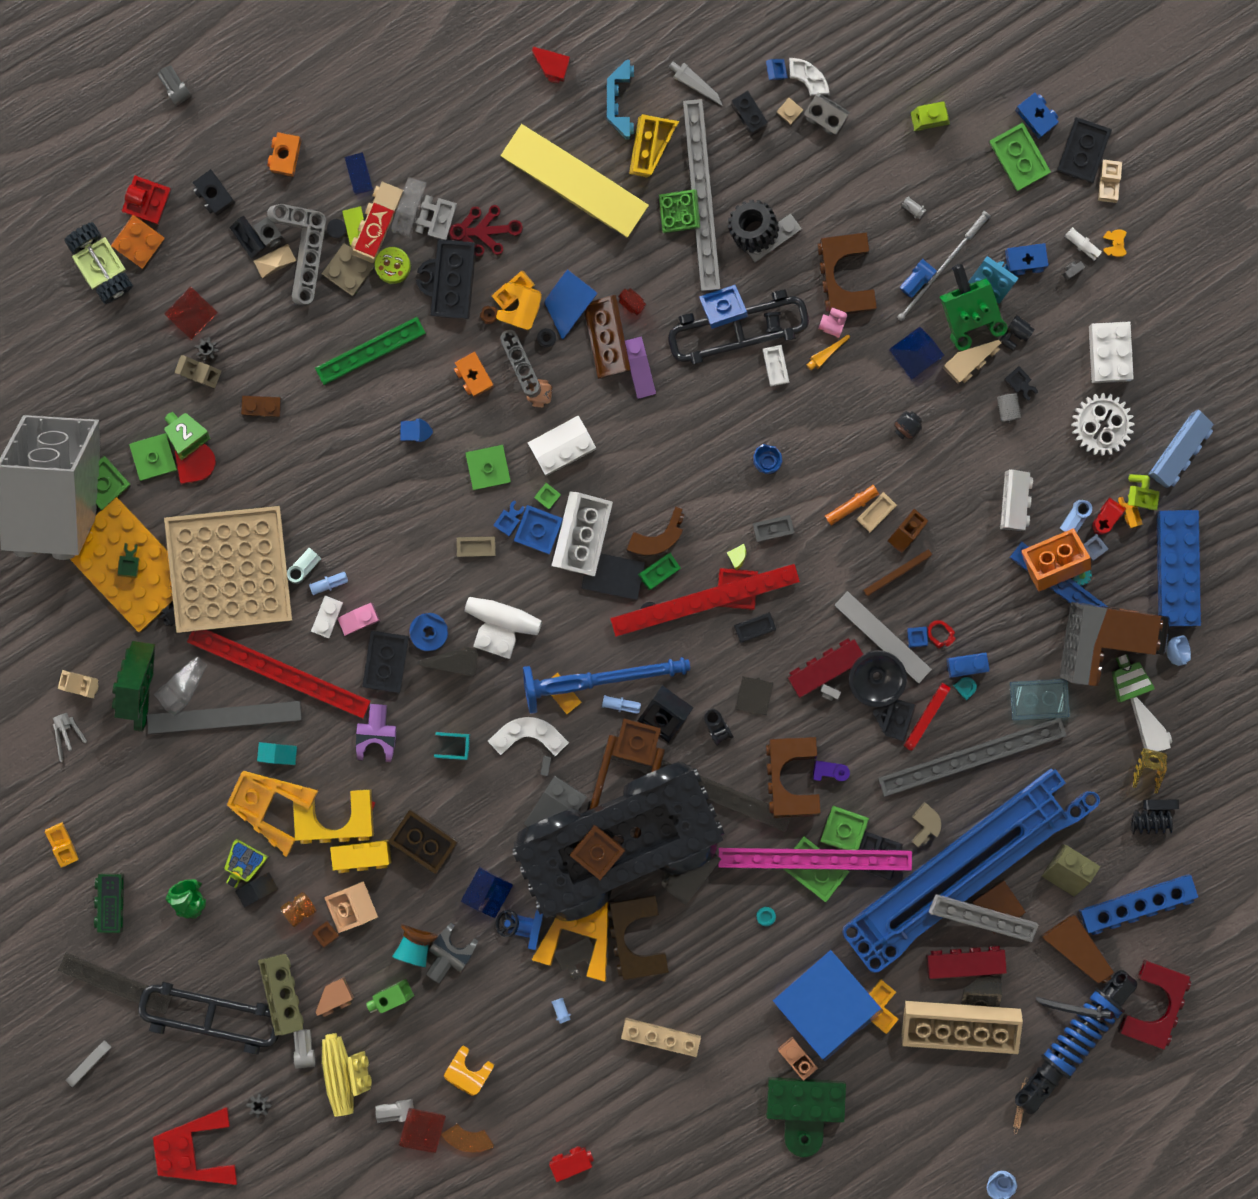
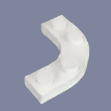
[488,717,569,756]

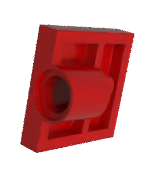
[122,175,171,225]

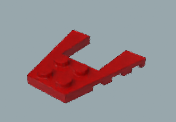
[153,1107,237,1185]

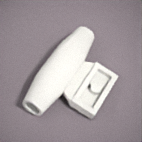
[465,597,542,659]

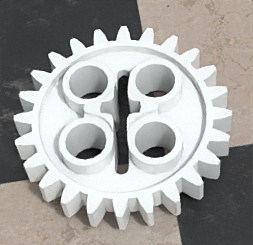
[1071,393,1134,456]

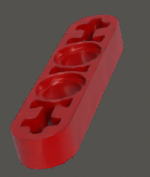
[904,683,951,751]

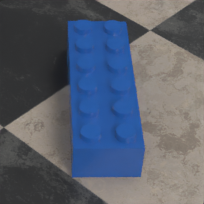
[1157,510,1201,627]

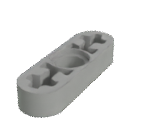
[65,1040,111,1087]

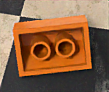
[1021,528,1091,592]

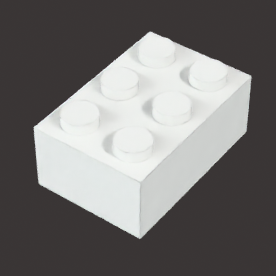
[1089,322,1133,383]

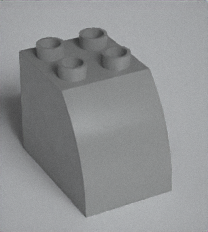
[0,415,100,560]

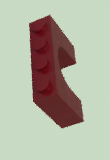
[1118,960,1191,1050]

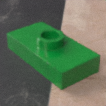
[638,553,681,590]

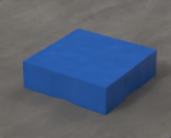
[773,950,883,1061]

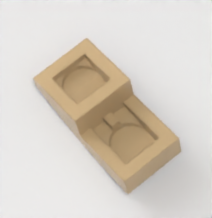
[1098,160,1122,203]

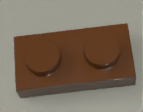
[241,396,281,417]

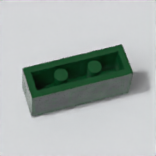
[94,873,124,933]

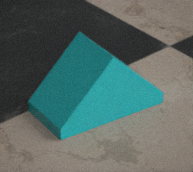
[257,742,297,765]

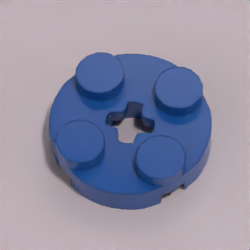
[409,613,448,651]

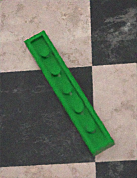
[315,317,426,385]

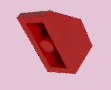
[532,47,570,83]

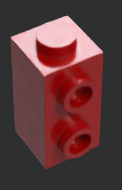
[549,1146,594,1182]

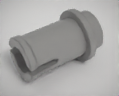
[901,196,926,219]

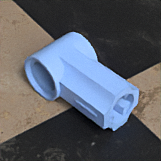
[1060,500,1092,533]

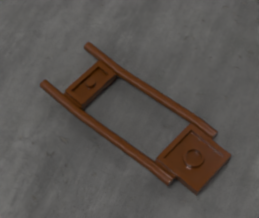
[589,719,665,845]

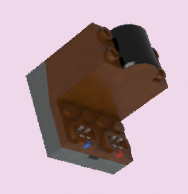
[1059,602,1170,686]

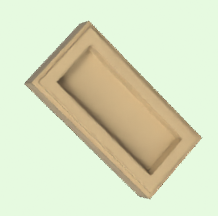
[856,492,897,533]

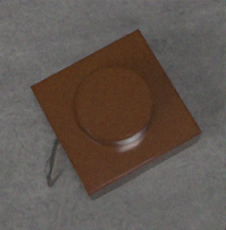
[312,920,339,947]

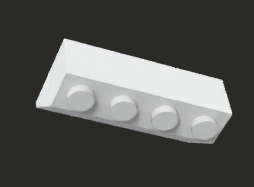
[552,492,613,576]

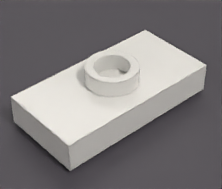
[762,345,789,387]

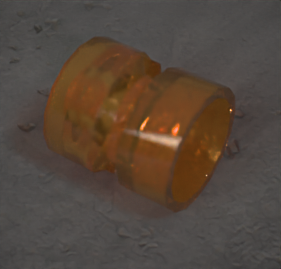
[280,892,317,927]

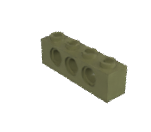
[258,954,304,1035]

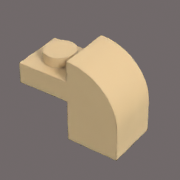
[58,670,98,698]

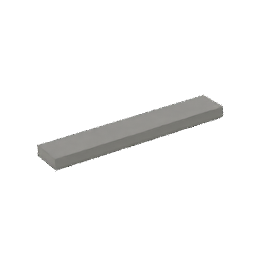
[834,591,932,683]
[929,894,1039,942]

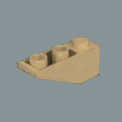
[942,340,1001,384]

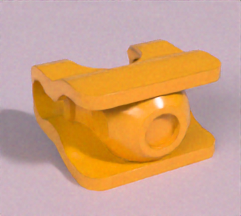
[496,282,542,329]
[444,1045,494,1096]

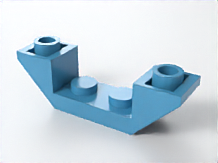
[607,60,634,139]

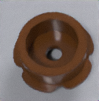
[480,306,498,325]

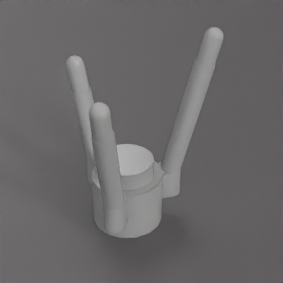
[53,713,87,762]

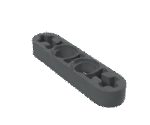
[500,330,541,398]

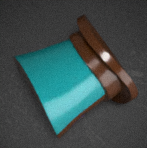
[392,924,438,967]

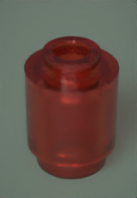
[618,288,647,316]

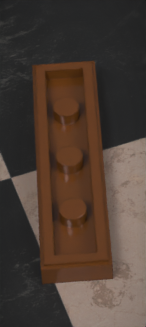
[862,549,932,596]

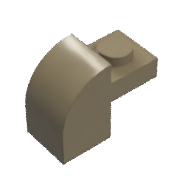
[175,355,221,388]
[911,802,941,847]

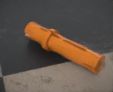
[825,485,880,526]

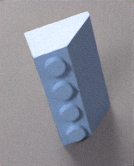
[1148,410,1214,488]

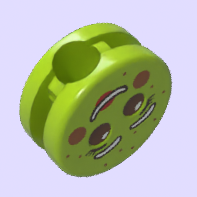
[375,247,411,284]

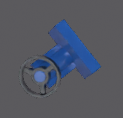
[496,909,543,950]

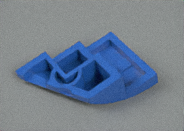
[544,269,598,340]

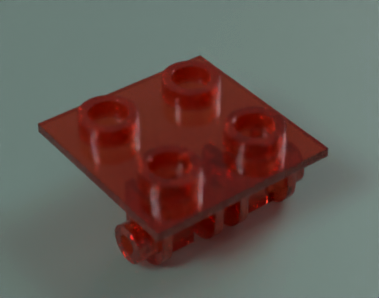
[164,286,218,340]

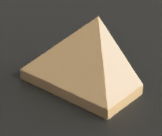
[254,244,296,278]

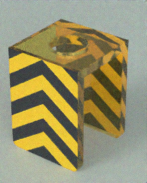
[1133,748,1167,794]

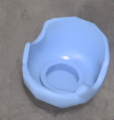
[1166,635,1191,666]
[987,1171,1017,1199]

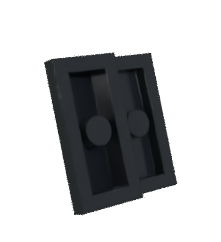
[859,831,903,880]

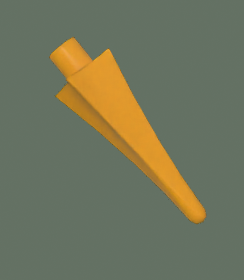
[806,335,850,370]

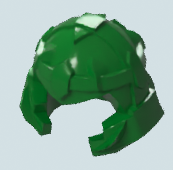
[165,879,206,919]

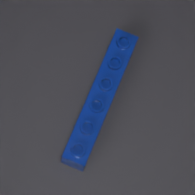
[1079,874,1198,935]

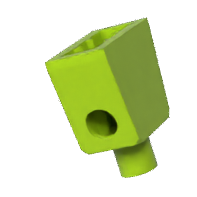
[911,101,950,131]

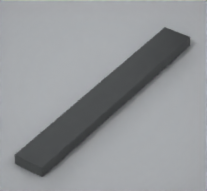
[147,701,302,734]

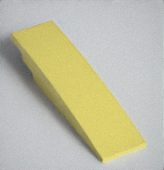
[501,124,649,238]

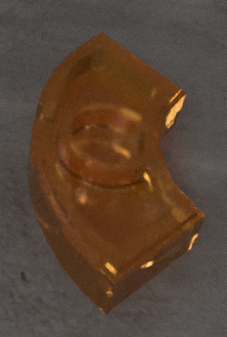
[441,1123,494,1152]

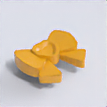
[1103,230,1127,257]

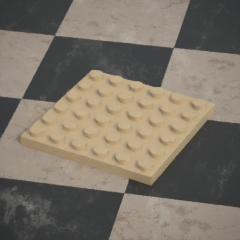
[164,506,292,633]

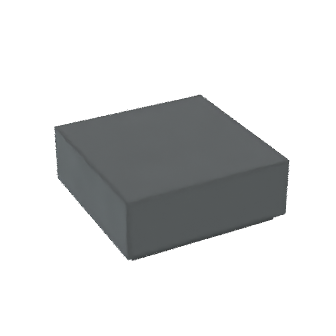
[540,756,552,776]

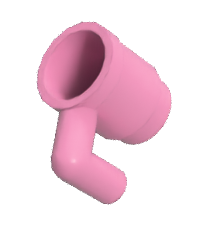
[818,308,847,338]

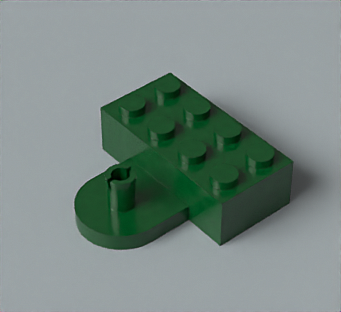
[112,641,155,732]
[766,1077,846,1157]

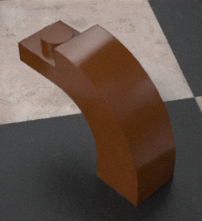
[627,506,685,556]

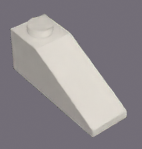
[1130,697,1172,754]

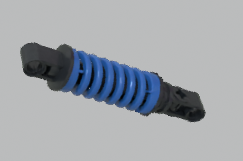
[1015,970,1137,1114]

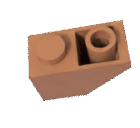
[316,977,354,1017]
[777,1036,818,1081]

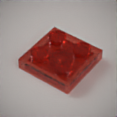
[399,1108,446,1153]

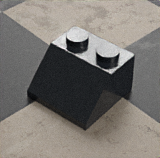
[637,685,694,743]

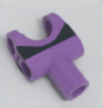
[356,704,396,762]

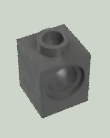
[253,217,283,248]

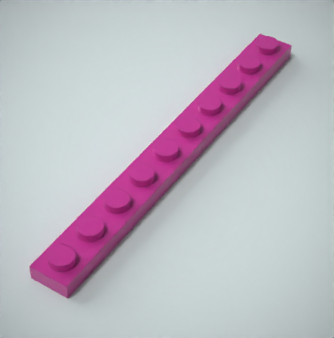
[718,848,912,870]

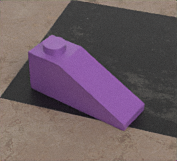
[625,336,656,399]

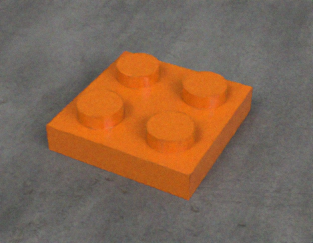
[111,215,165,269]

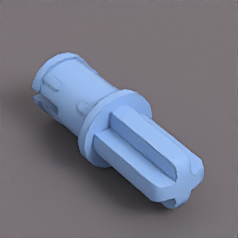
[309,572,348,595]
[602,695,641,714]

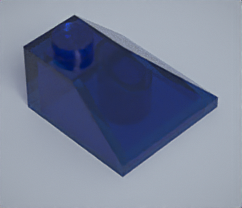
[889,327,944,380]

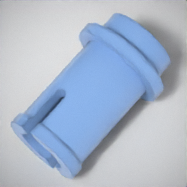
[551,998,571,1023]

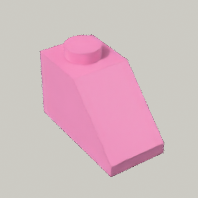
[337,603,380,636]

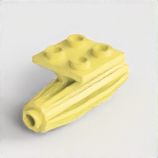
[322,1033,372,1116]

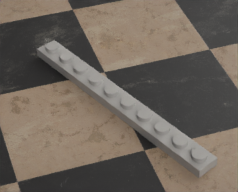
[683,99,720,292]

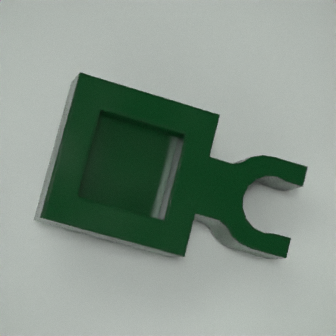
[117,543,140,578]

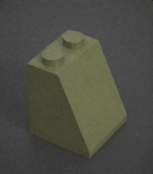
[1042,844,1100,897]

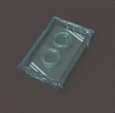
[1009,679,1070,720]

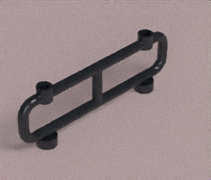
[668,289,809,365]
[138,982,279,1055]

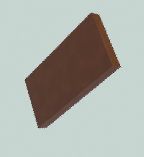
[585,295,631,379]

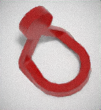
[927,620,956,648]

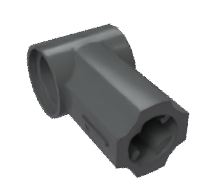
[157,65,192,106]

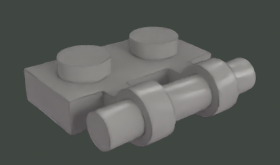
[415,195,457,240]

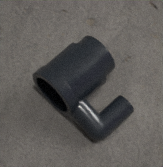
[1000,315,1035,351]

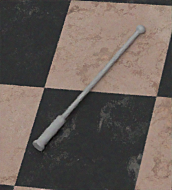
[898,211,991,321]

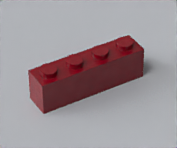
[787,638,864,698]
[926,946,1007,979]

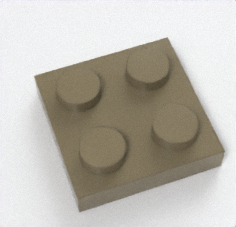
[322,243,375,297]

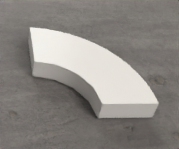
[789,58,829,96]

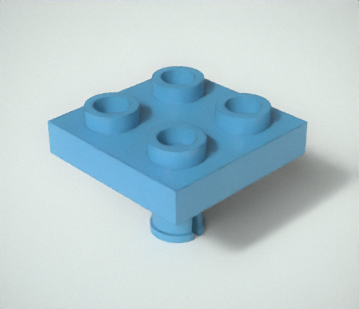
[968,256,1018,304]

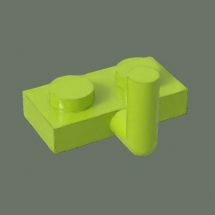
[1128,474,1160,510]

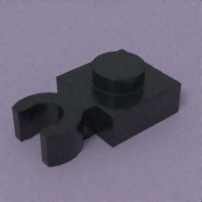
[1004,366,1038,401]

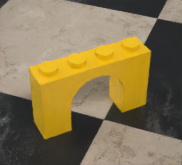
[293,789,374,844]

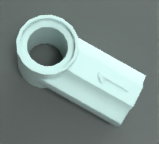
[287,548,321,584]

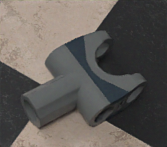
[426,923,478,984]

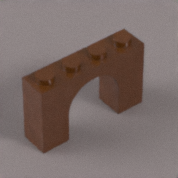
[817,232,877,314]
[766,737,820,818]

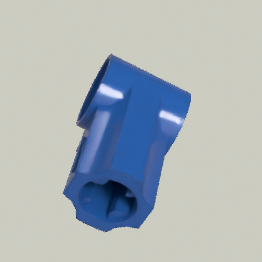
[900,259,937,298]

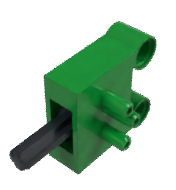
[939,264,1007,351]

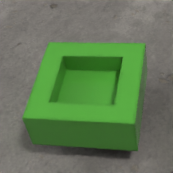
[534,483,561,509]

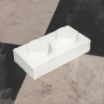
[311,596,343,638]

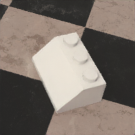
[528,416,596,476]
[1000,469,1033,531]

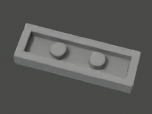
[747,213,802,263]

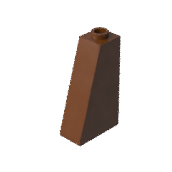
[1041,914,1114,984]

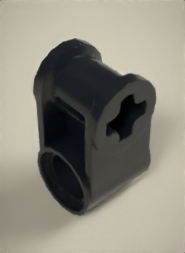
[703,708,734,746]

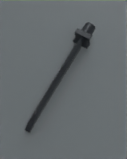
[1036,997,1113,1020]

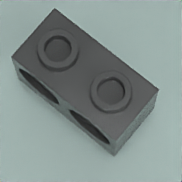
[804,92,850,135]

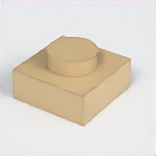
[776,98,803,125]

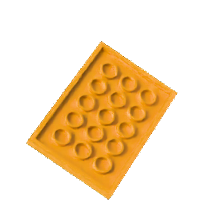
[70,497,173,633]

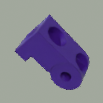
[812,760,850,781]

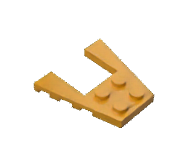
[227,771,318,857]
[532,902,609,982]

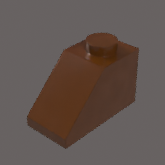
[887,509,928,553]

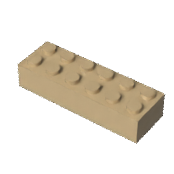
[902,1001,1023,1054]

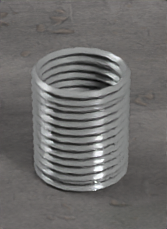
[997,393,1021,422]

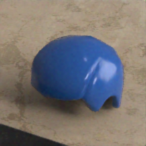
[753,444,783,474]

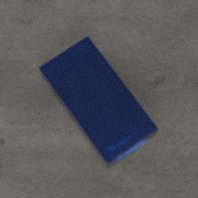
[344,152,373,195]

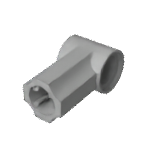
[293,1029,315,1069]
[375,1099,415,1123]

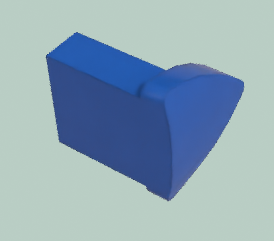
[400,419,433,442]

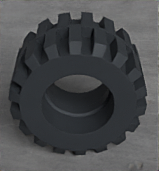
[728,200,779,253]

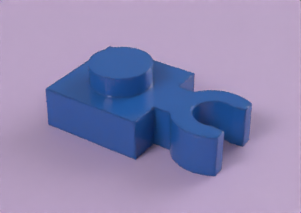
[493,500,525,536]

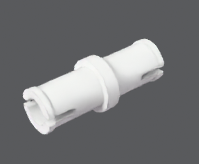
[1065,227,1102,261]

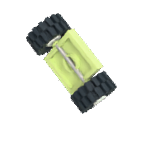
[64,222,133,304]

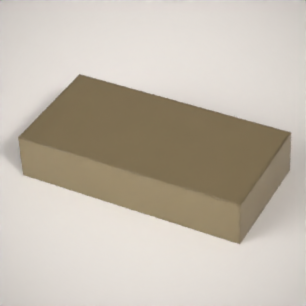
[457,537,496,557]

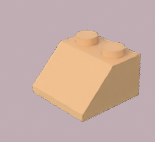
[324,881,378,933]

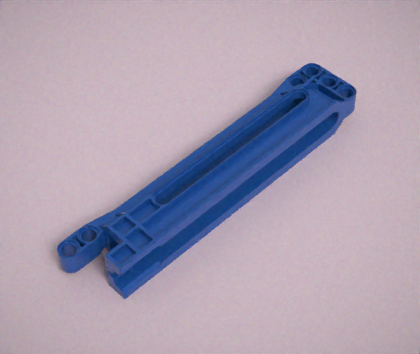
[842,768,1100,972]

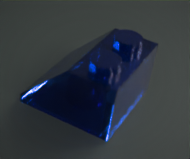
[461,866,514,918]

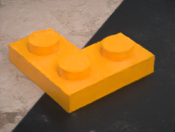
[869,979,899,1034]

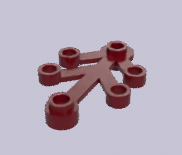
[448,205,523,257]

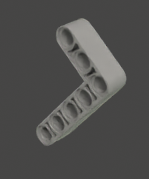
[267,204,326,305]

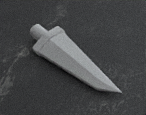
[669,62,723,106]

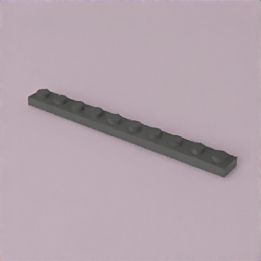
[878,718,1067,797]

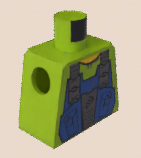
[224,839,269,888]

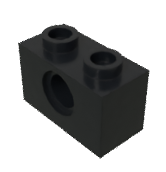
[731,90,768,136]
[192,169,235,216]

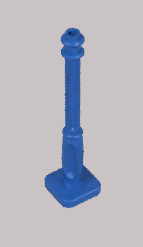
[523,657,690,714]

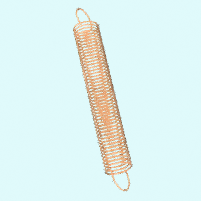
[1013,1079,1028,1134]

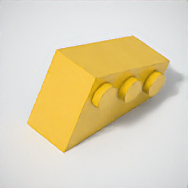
[629,114,679,177]
[330,840,392,873]

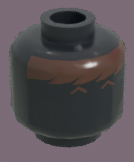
[894,411,923,439]

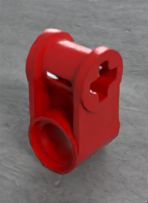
[1092,497,1126,535]

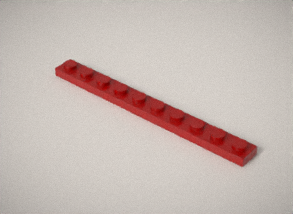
[610,564,800,636]
[187,630,371,718]

